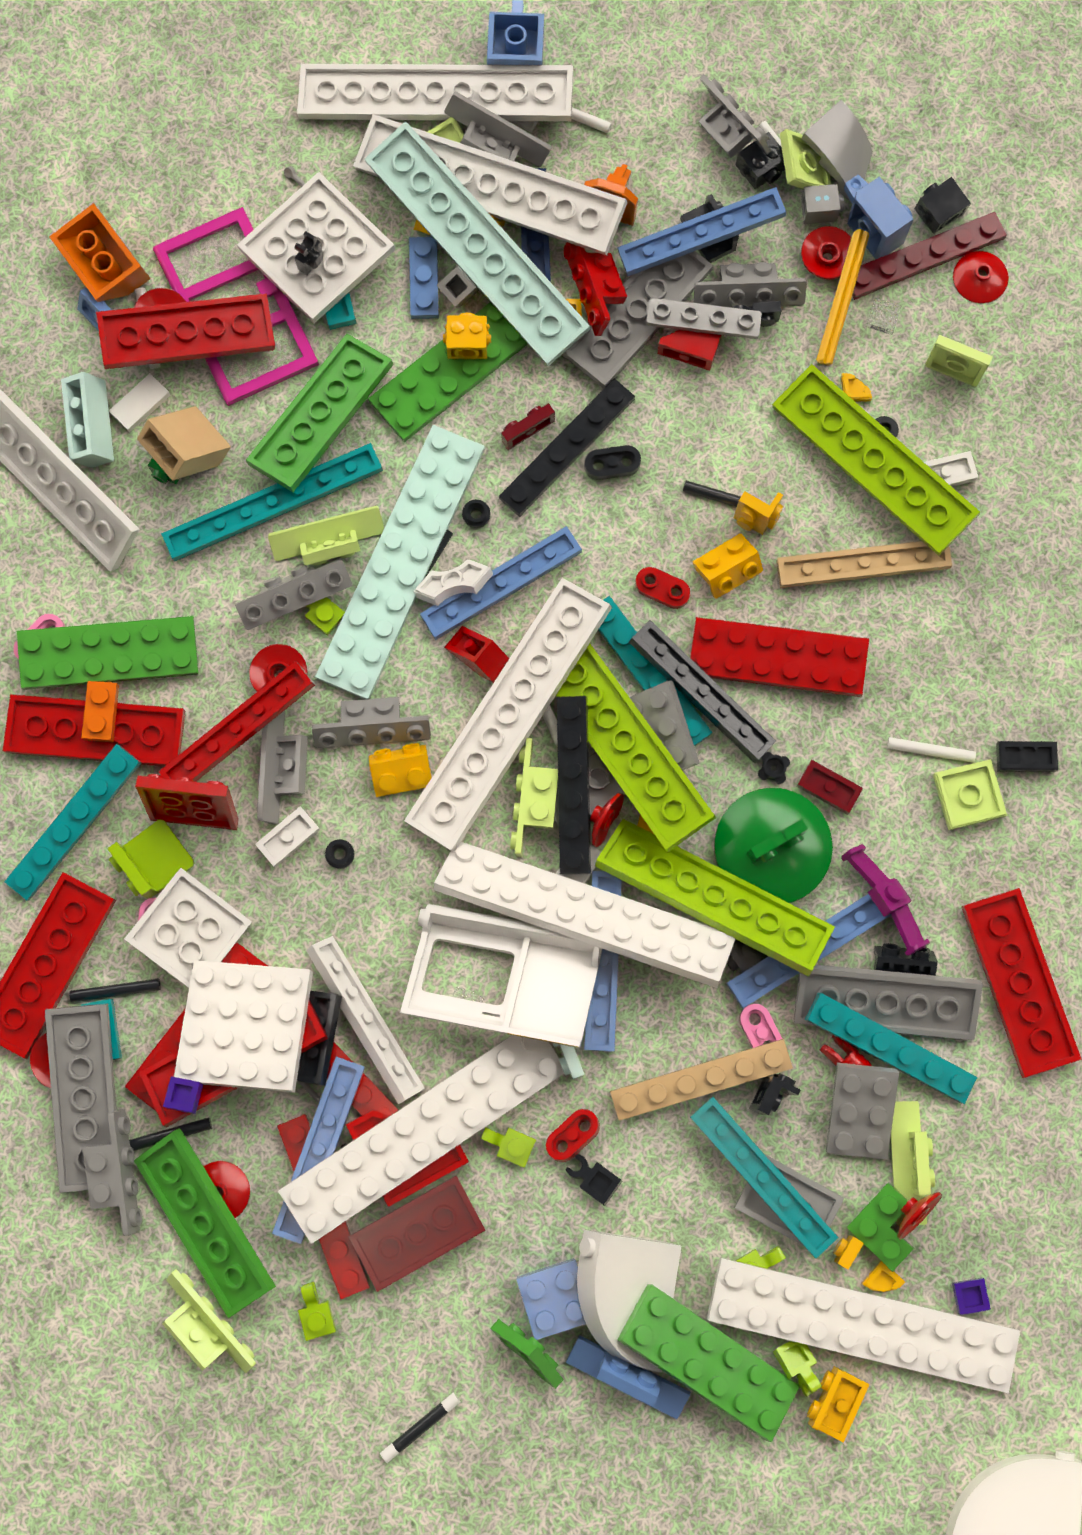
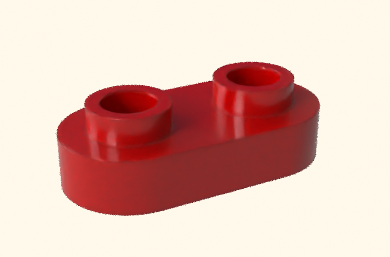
[635,567,690,609]
[546,1109,600,1162]

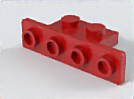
[563,242,627,336]

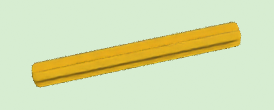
[816,229,869,366]

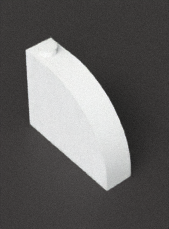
[577,1230,682,1372]
[946,1450,1082,1535]

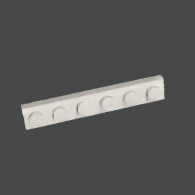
[306,936,425,1104]

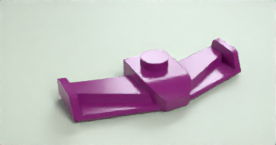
[841,844,930,956]

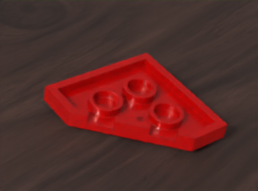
[345,1110,469,1207]

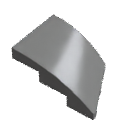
[802,100,873,202]

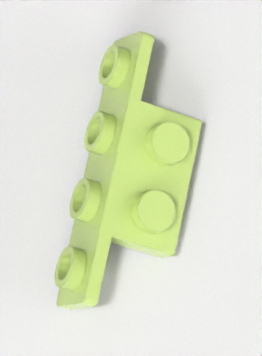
[268,506,384,565]
[510,738,558,858]
[890,1101,935,1226]
[162,1269,256,1373]

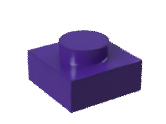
[163,1076,203,1114]
[952,1277,991,1315]

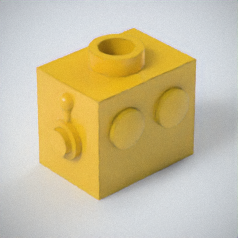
[443,313,491,359]

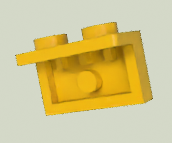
[733,491,784,535]
[692,533,763,599]
[369,743,432,797]
[807,1366,870,1443]

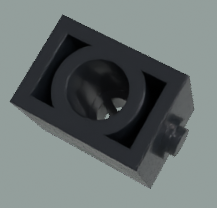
[736,132,785,190]
[914,177,971,234]

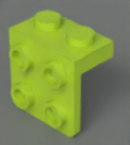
[107,820,195,899]

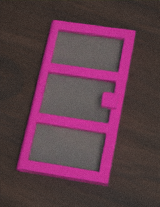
[153,207,319,406]

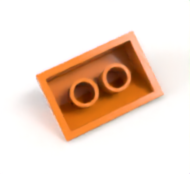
[49,203,151,302]

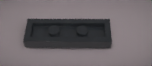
[297,991,342,1086]

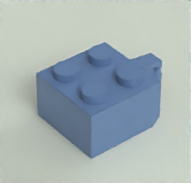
[487,0,544,65]
[844,175,914,259]
[516,1258,586,1340]

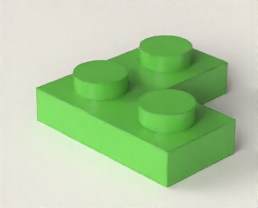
[847,1182,914,1272]
[490,1319,564,1389]

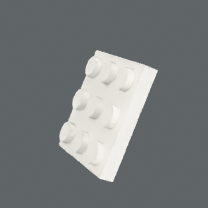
[124,868,252,988]

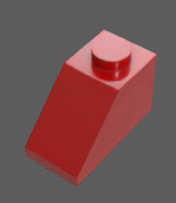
[657,330,722,371]
[444,626,510,683]

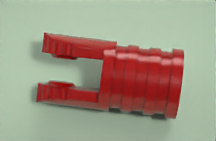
[819,1035,872,1066]

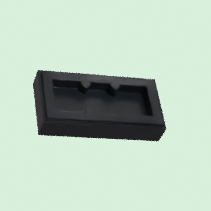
[996,741,1058,772]

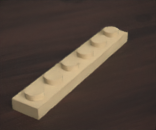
[776,541,952,588]
[610,1039,793,1121]

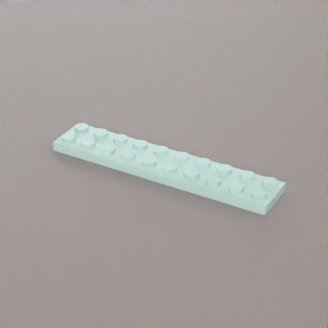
[364,121,591,367]
[315,425,485,699]

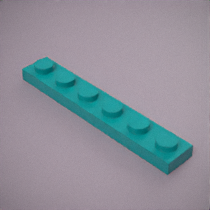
[598,595,712,747]
[4,744,141,900]
[804,993,977,1104]
[690,1097,839,1258]

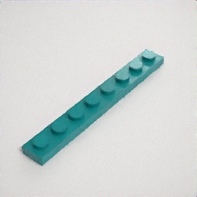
[161,443,383,562]

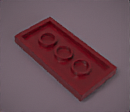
[348,1176,486,1292]

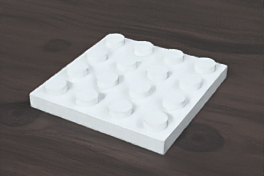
[237,172,396,323]
[174,960,313,1093]

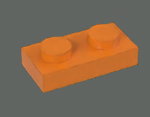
[81,681,119,742]

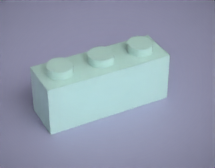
[61,372,114,468]

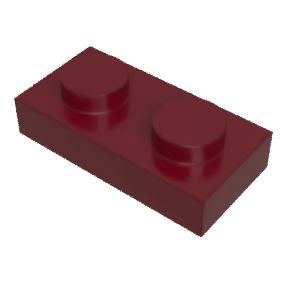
[501,403,555,450]
[796,760,863,815]

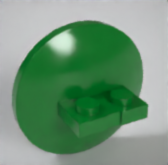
[714,788,833,903]

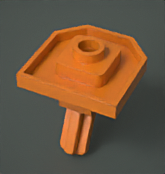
[584,164,638,226]

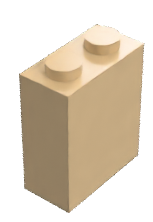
[137,406,231,481]

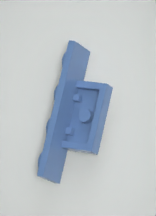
[566,1335,691,1419]

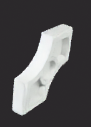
[413,559,493,606]

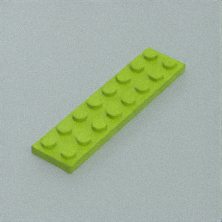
[772,364,980,556]
[556,643,716,853]
[595,819,835,977]

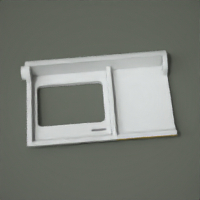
[400,904,602,1048]

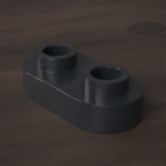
[584,445,641,480]

